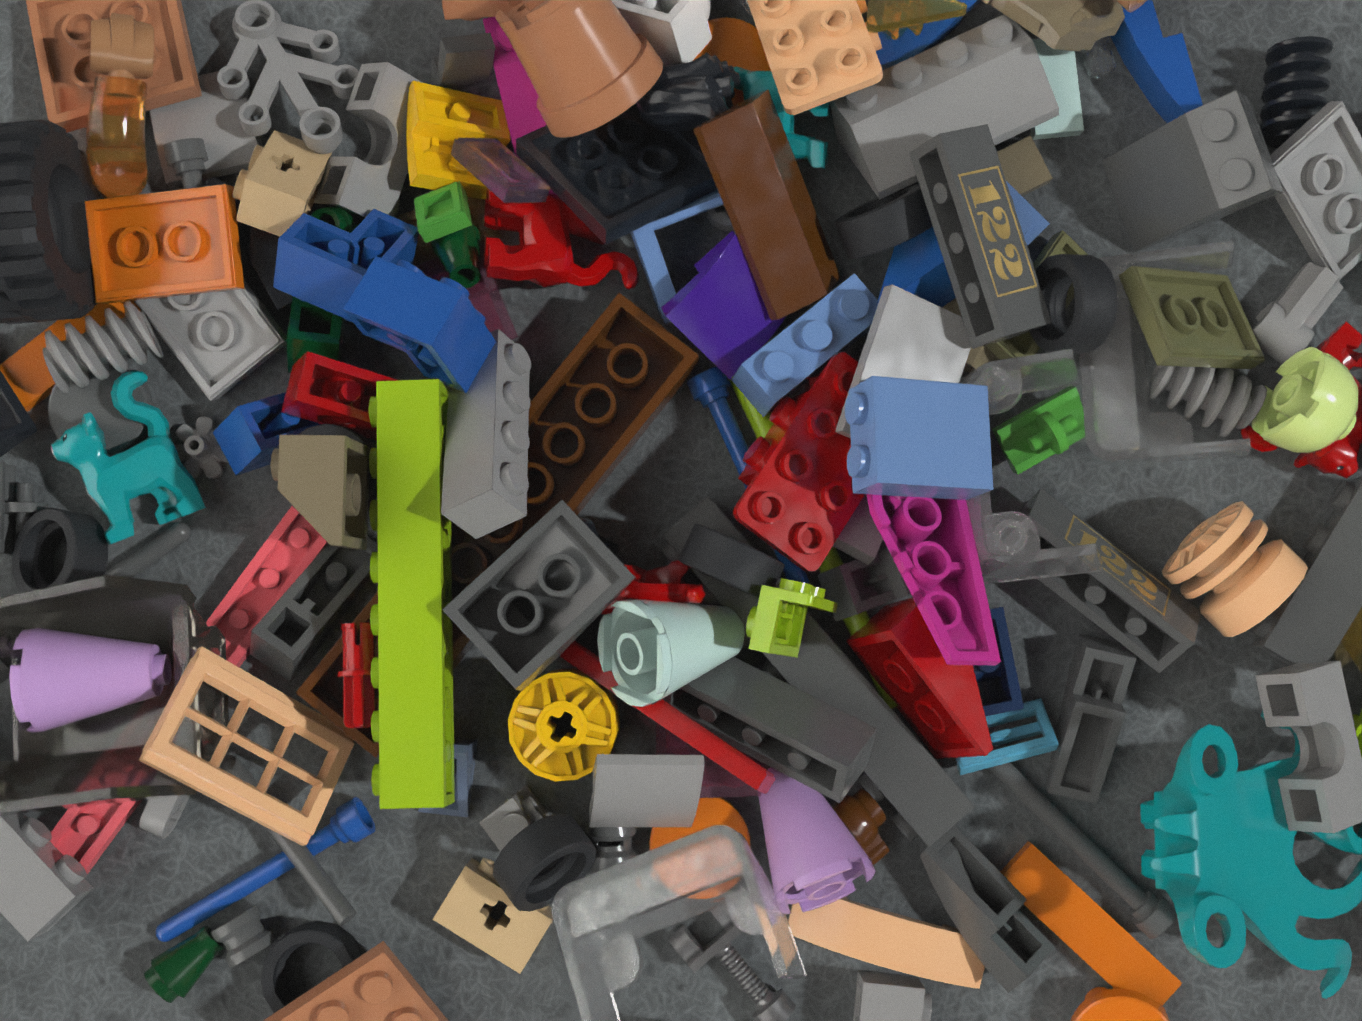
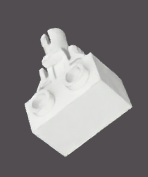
[612,0,712,65]

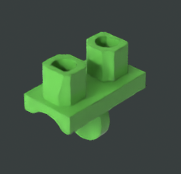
[992,386,1096,474]

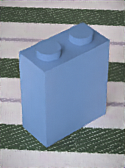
[845,376,993,500]

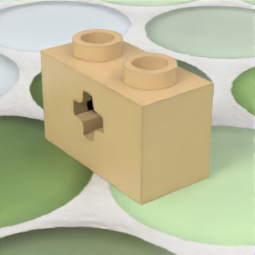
[233,130,332,236]
[433,858,557,974]

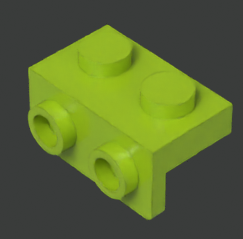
[746,578,838,658]

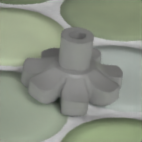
[175,416,229,479]

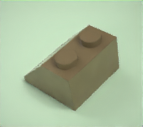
[271,434,370,550]

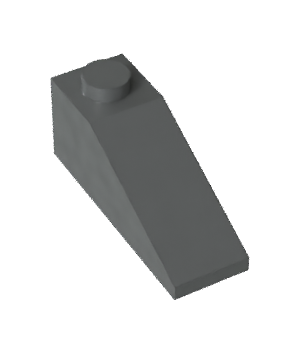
[250,536,378,682]

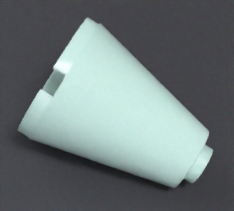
[597,599,745,707]

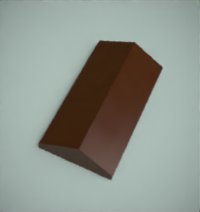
[693,89,841,321]

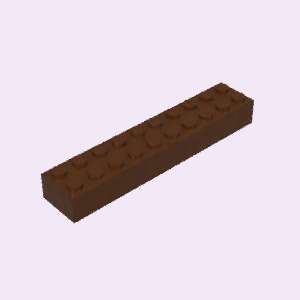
[296,292,699,758]

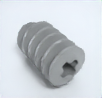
[43,300,163,395]
[1149,364,1267,438]

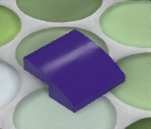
[661,230,786,379]

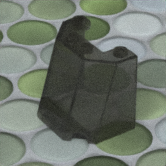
[0,575,229,815]

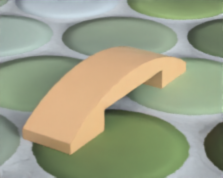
[785,897,985,989]

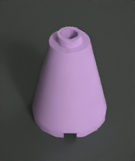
[9,628,172,733]
[758,767,875,914]

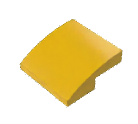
[406,81,511,200]

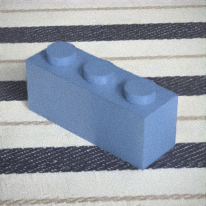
[732,273,878,418]

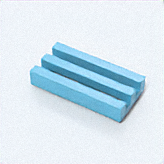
[956,698,1058,775]

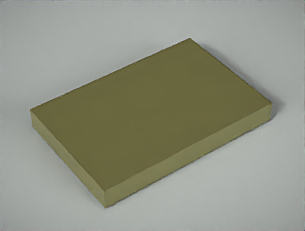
[1119,266,1265,369]

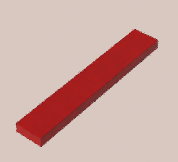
[560,640,776,794]

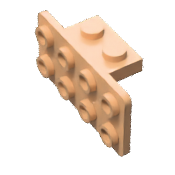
[747,0,883,115]

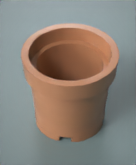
[495,0,663,138]

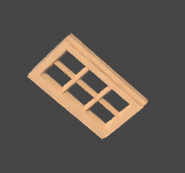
[139,646,355,846]

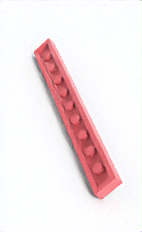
[50,506,328,874]

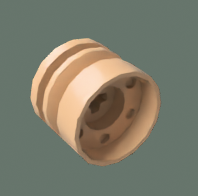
[1162,501,1308,637]

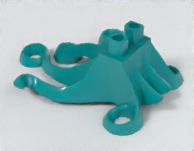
[1140,710,1362,999]

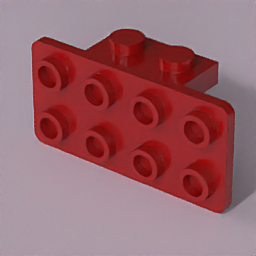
[733,352,865,572]

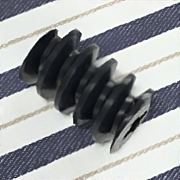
[1260,36,1333,149]

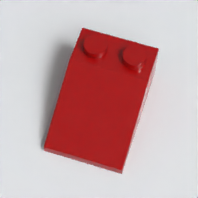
[846,597,993,759]

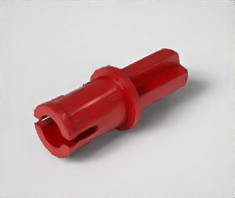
[337,622,375,728]

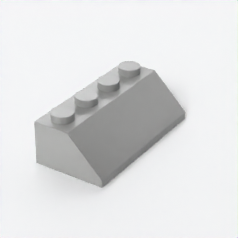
[830,14,1059,200]

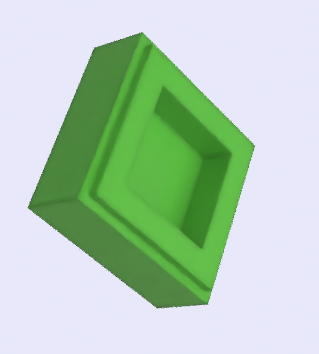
[414,181,472,243]

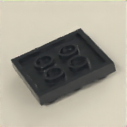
[516,103,717,245]

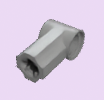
[1252,262,1343,365]

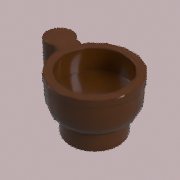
[830,789,890,866]

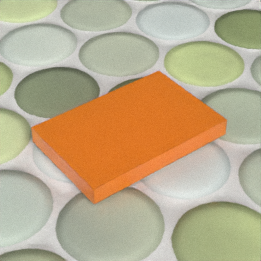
[85,184,245,304]

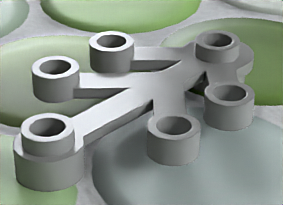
[217,0,359,154]

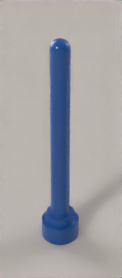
[687,367,809,584]
[155,797,375,942]

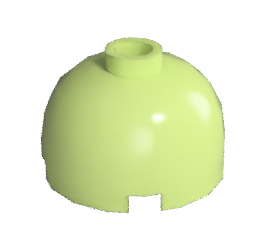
[1251,347,1358,453]

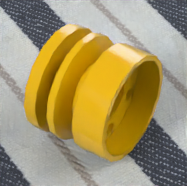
[508,668,620,782]

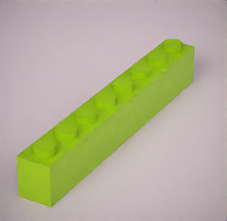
[369,379,455,809]

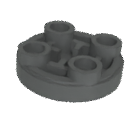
[48,362,153,456]

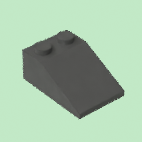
[1102,90,1284,252]
[442,500,635,691]

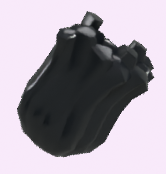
[636,52,741,132]

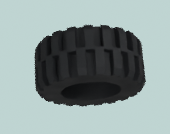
[0,119,99,325]

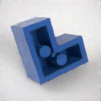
[273,209,419,323]
[343,256,496,393]

